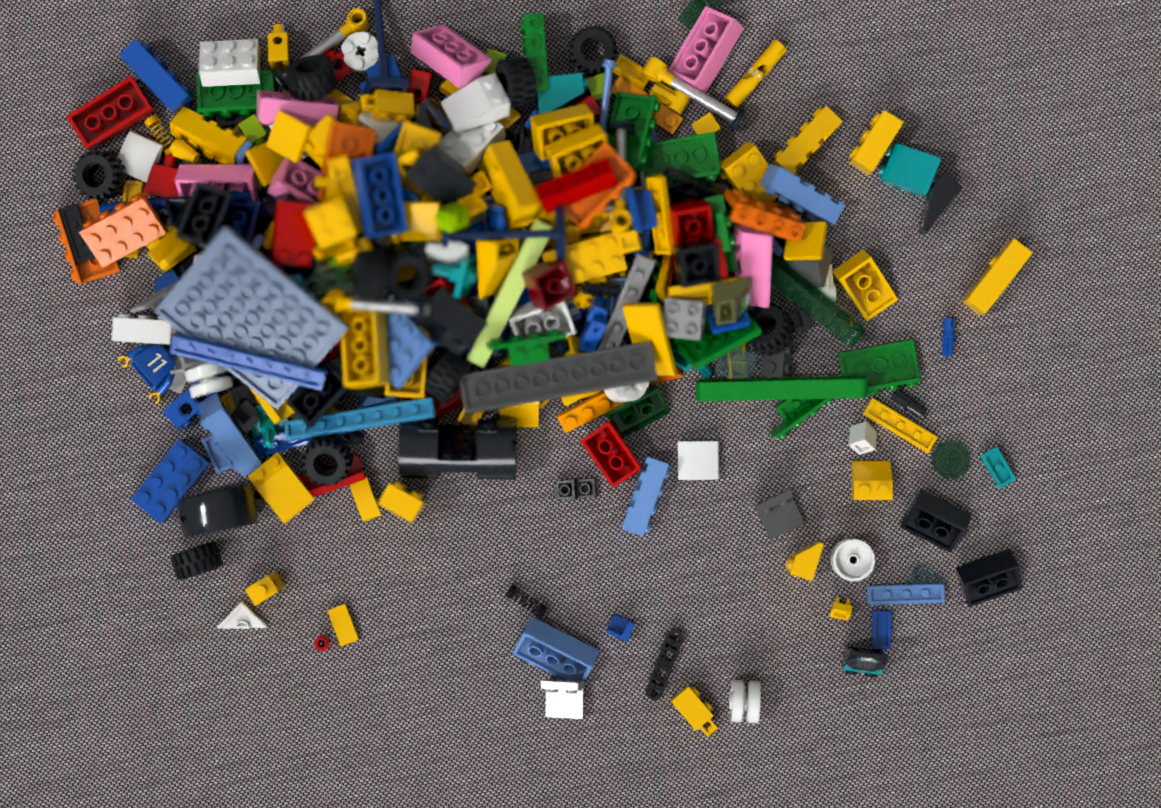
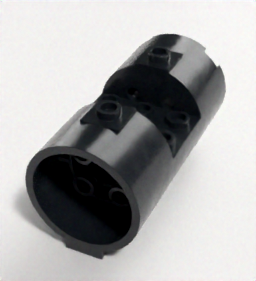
[398,418,517,480]

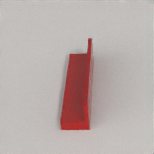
[535,157,619,214]
[298,455,366,497]

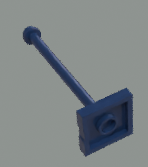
[361,0,409,96]
[441,205,566,260]

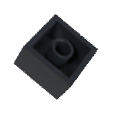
[673,238,720,288]

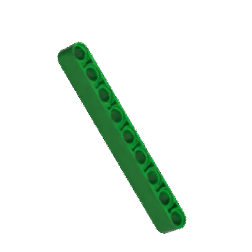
[696,376,868,401]

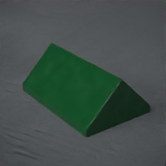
[606,386,670,438]

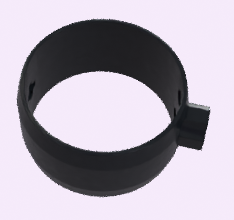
[177,484,265,537]

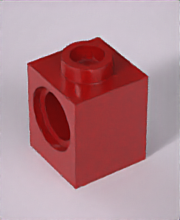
[324,50,352,81]

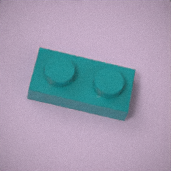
[979,446,1016,489]

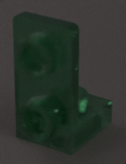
[678,0,722,30]

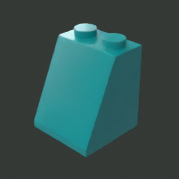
[537,73,588,114]
[878,143,941,198]

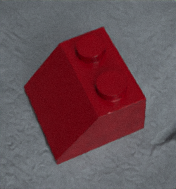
[522,259,577,312]

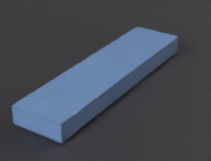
[867,583,945,605]

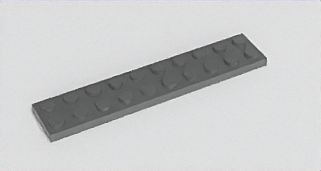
[459,341,658,415]

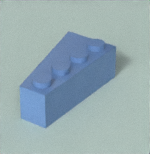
[759,164,845,225]
[197,393,263,477]
[621,456,670,536]

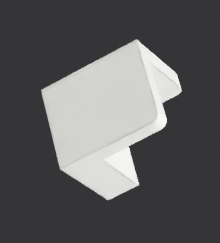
[849,421,877,455]

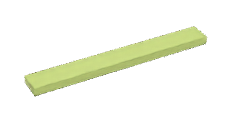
[466,219,553,368]

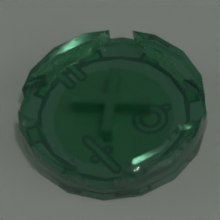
[931,441,970,479]

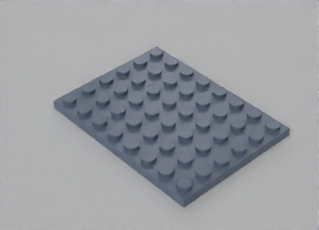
[155,226,349,409]

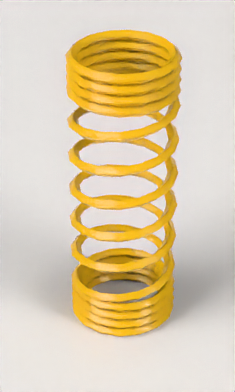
[145,114,173,156]
[313,236,358,261]

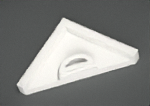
[217,601,268,629]

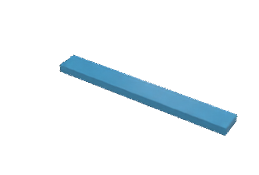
[284,397,436,442]

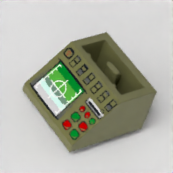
[711,278,751,326]

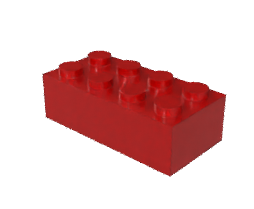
[66,76,155,151]
[669,200,714,285]

